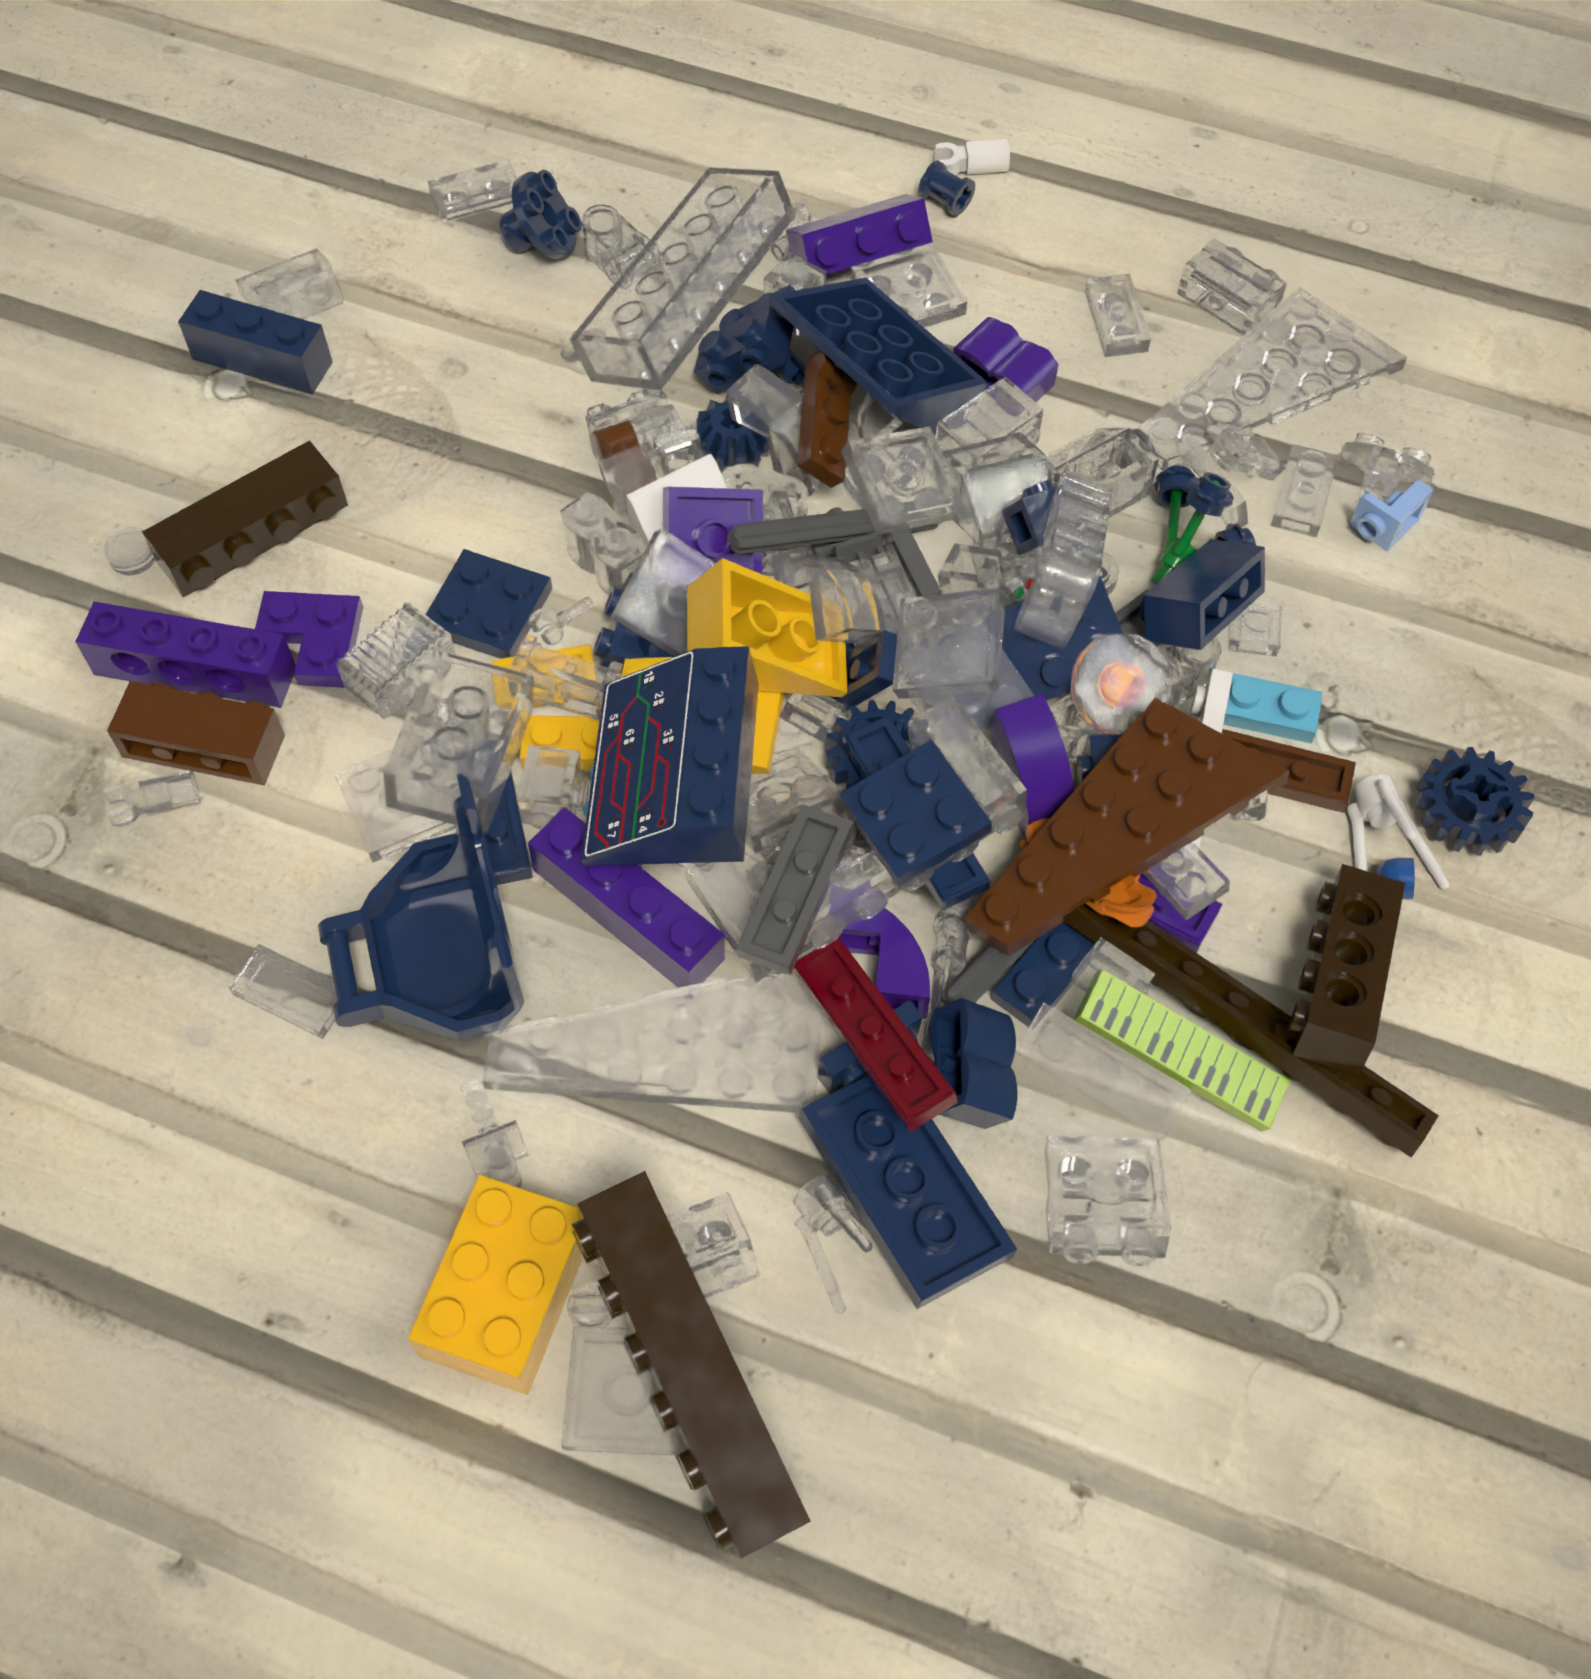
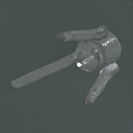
[793,1174,873,1314]

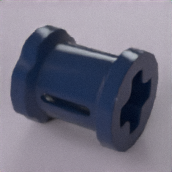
[918,160,976,216]

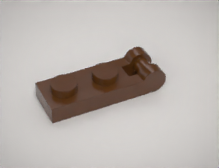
[797,352,858,488]

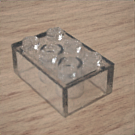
[383,650,534,833]

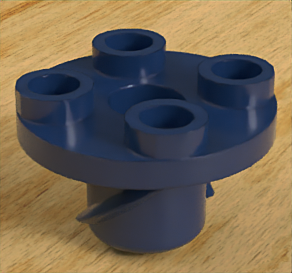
[499,169,582,259]

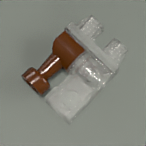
[585,389,702,494]

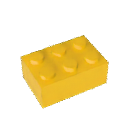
[408,1174,583,1395]

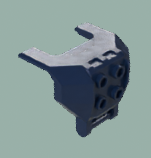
[318,774,524,1041]

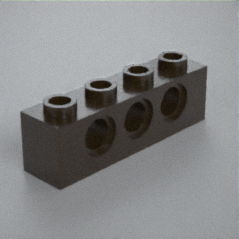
[1288,864,1405,1077]

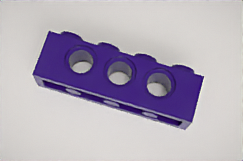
[75,601,296,708]

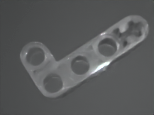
[1014,469,1113,649]

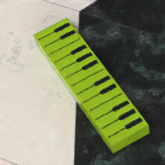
[1073,969,1290,1131]

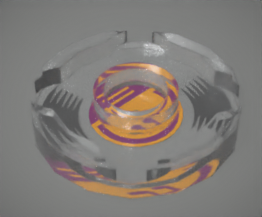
[1071,633,1171,735]

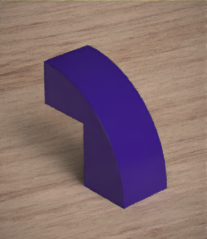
[990,693,1074,838]
[827,889,930,1019]

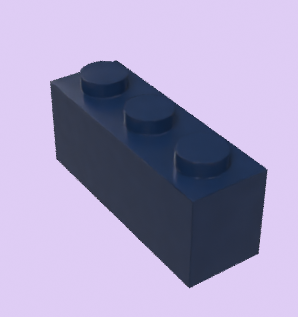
[178,290,333,395]
[1140,539,1265,650]

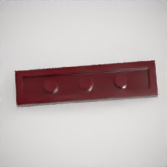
[794,936,958,1133]

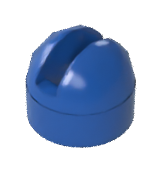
[1376,857,1415,900]

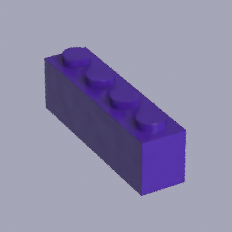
[528,807,725,997]

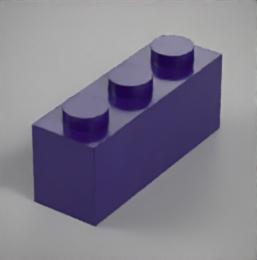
[786,194,933,279]

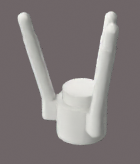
[1347,774,1449,890]

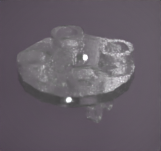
[1339,433,1435,503]

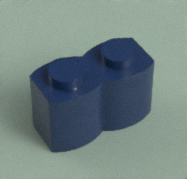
[930,998,1018,1129]

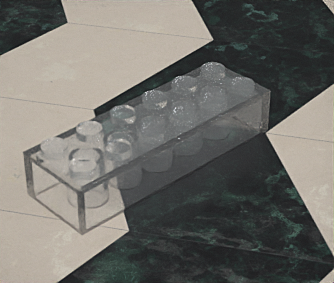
[569,167,796,391]

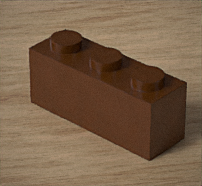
[107,681,285,786]

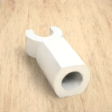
[934,139,1010,175]

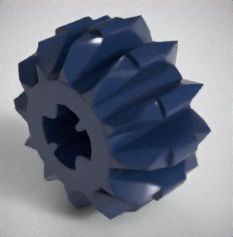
[694,393,773,474]

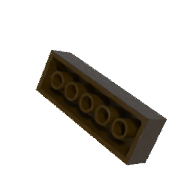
[571,1171,811,1559]

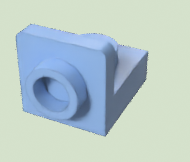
[1350,479,1434,552]

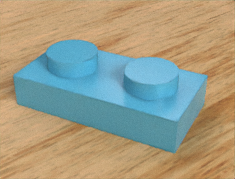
[1223,673,1323,744]

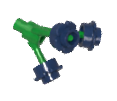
[1151,465,1256,585]

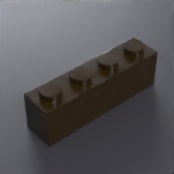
[142,440,348,598]

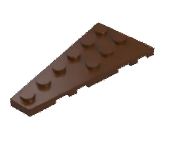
[964,697,1289,956]

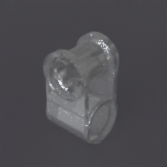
[582,204,660,289]

